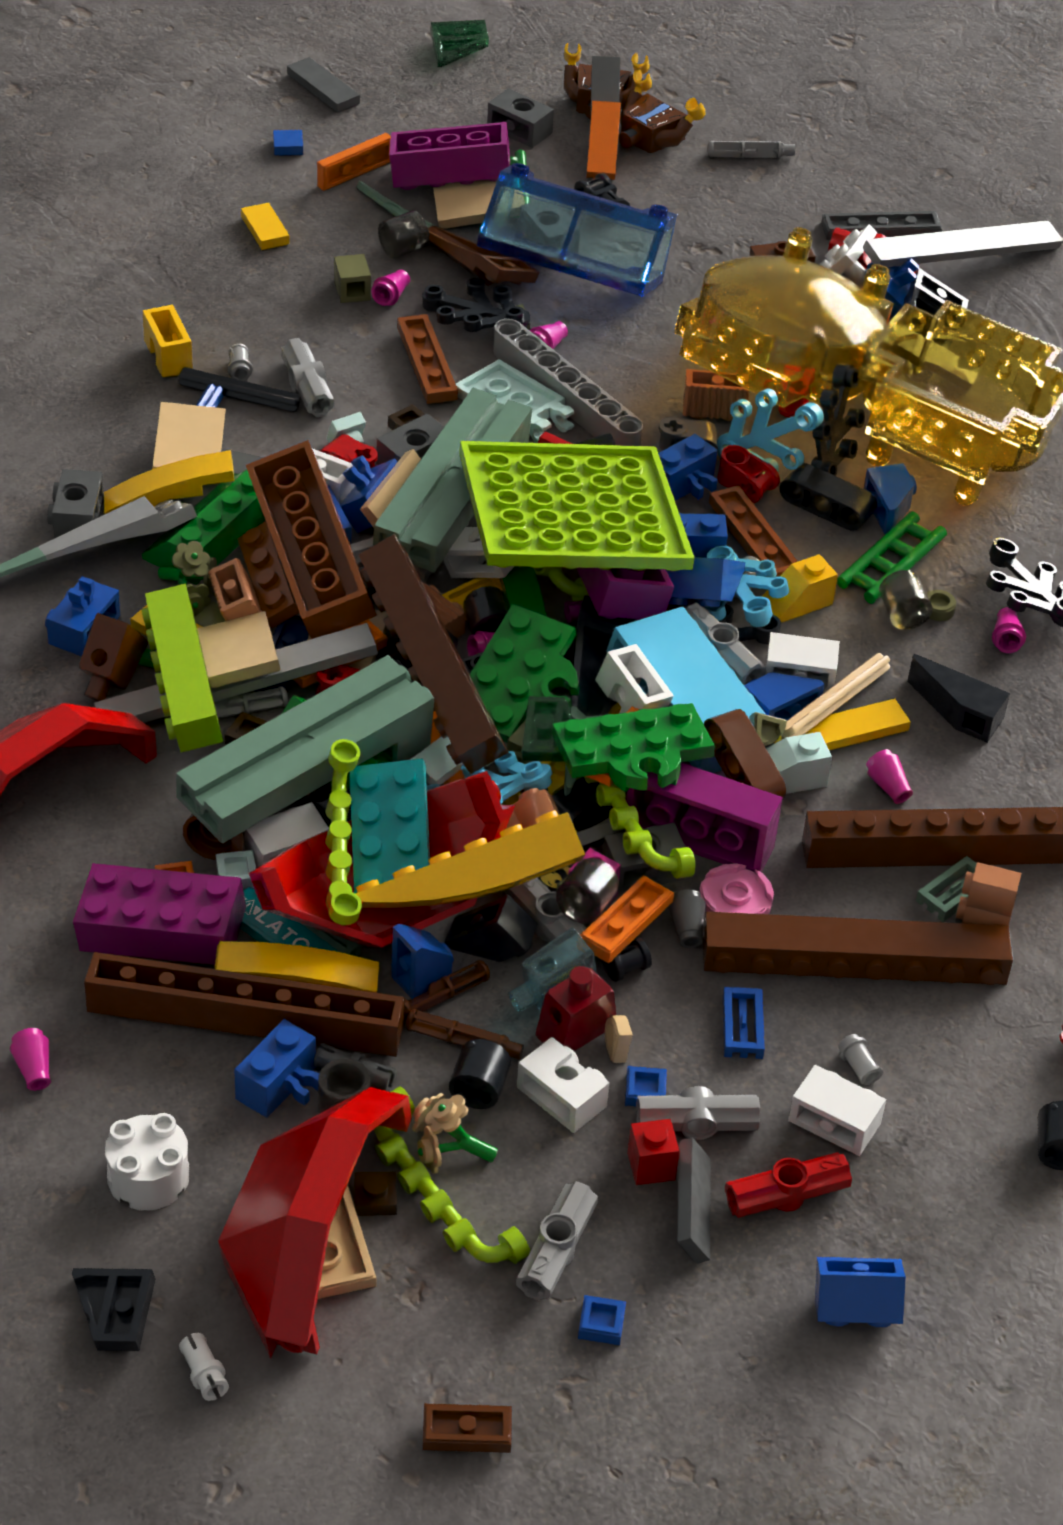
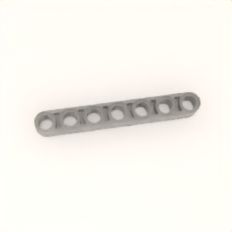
[493,319,643,446]

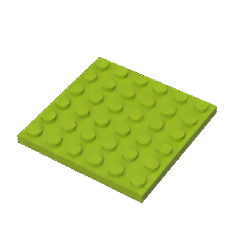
[459,441,695,571]

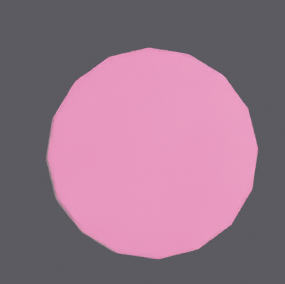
[699,863,774,914]

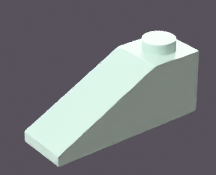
[716,732,832,794]

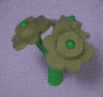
[158,541,217,617]

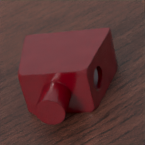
[535,966,616,1051]

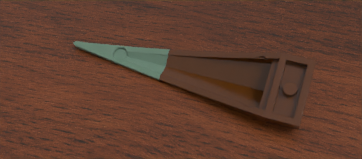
[356,180,540,286]

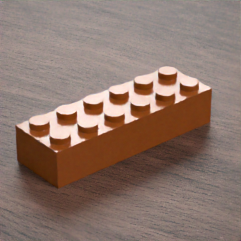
[246,440,377,639]

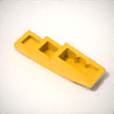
[104,450,234,514]
[215,941,379,993]

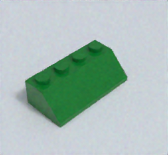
[142,470,266,585]

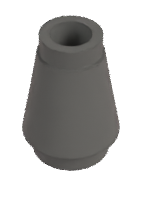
[669,889,706,948]

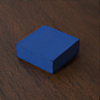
[273,130,303,156]
[625,1066,667,1107]
[578,1295,626,1345]

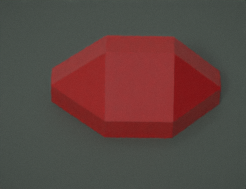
[0,703,157,796]
[249,771,516,947]
[218,1087,412,1359]

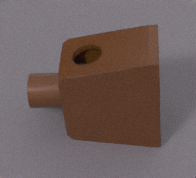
[79,613,149,701]

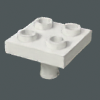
[809,225,877,293]

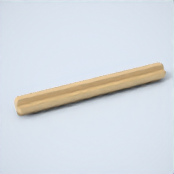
[781,653,890,739]

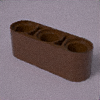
[704,709,786,800]

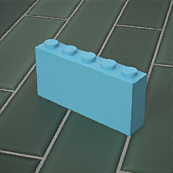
[606,606,774,773]

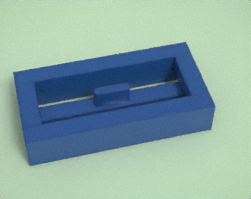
[723,987,765,1059]

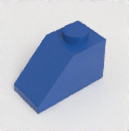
[863,463,917,534]
[744,672,825,720]
[392,924,454,999]

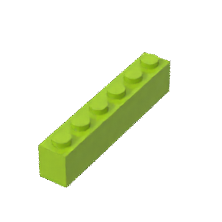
[141,583,223,753]

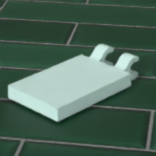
[456,359,574,443]

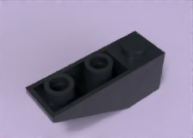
[907,653,1010,743]

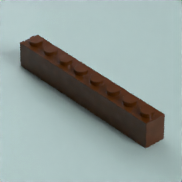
[359,534,509,774]
[802,807,1063,868]
[703,912,1013,985]
[84,952,404,1057]

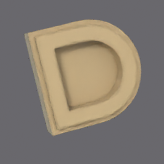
[605,1015,633,1063]

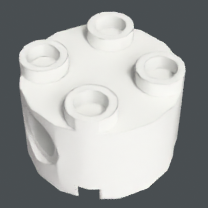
[105,1113,189,1211]

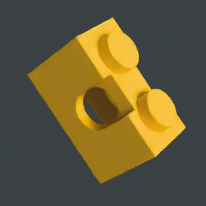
[143,305,193,378]

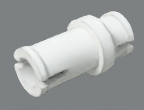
[179,1333,229,1401]

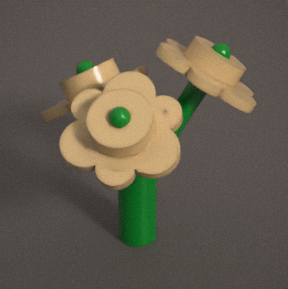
[412,1093,498,1174]

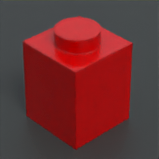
[627,1119,680,1185]

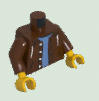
[564,43,650,119]
[619,70,705,153]

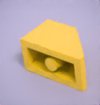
[762,554,838,623]

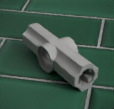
[281,338,334,418]
[686,603,766,685]
[504,878,593,966]
[636,1086,760,1140]
[516,1181,598,1301]

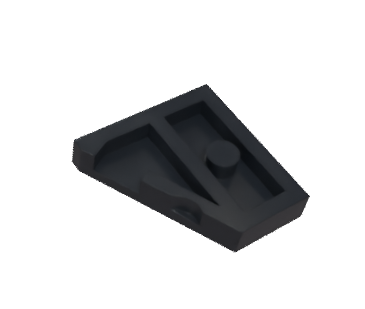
[72,1268,156,1351]

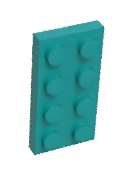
[349,758,430,893]

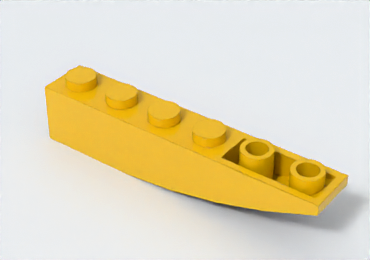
[355,810,585,908]

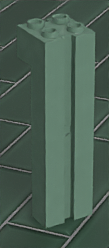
[373,387,532,572]
[176,655,434,843]

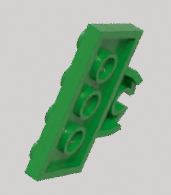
[470,604,579,743]
[552,703,715,793]

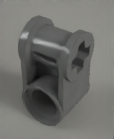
[655,417,718,453]

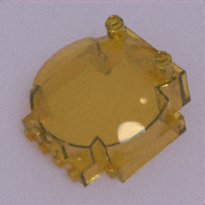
[674,227,894,408]
[858,300,1063,506]

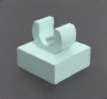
[326,412,366,443]

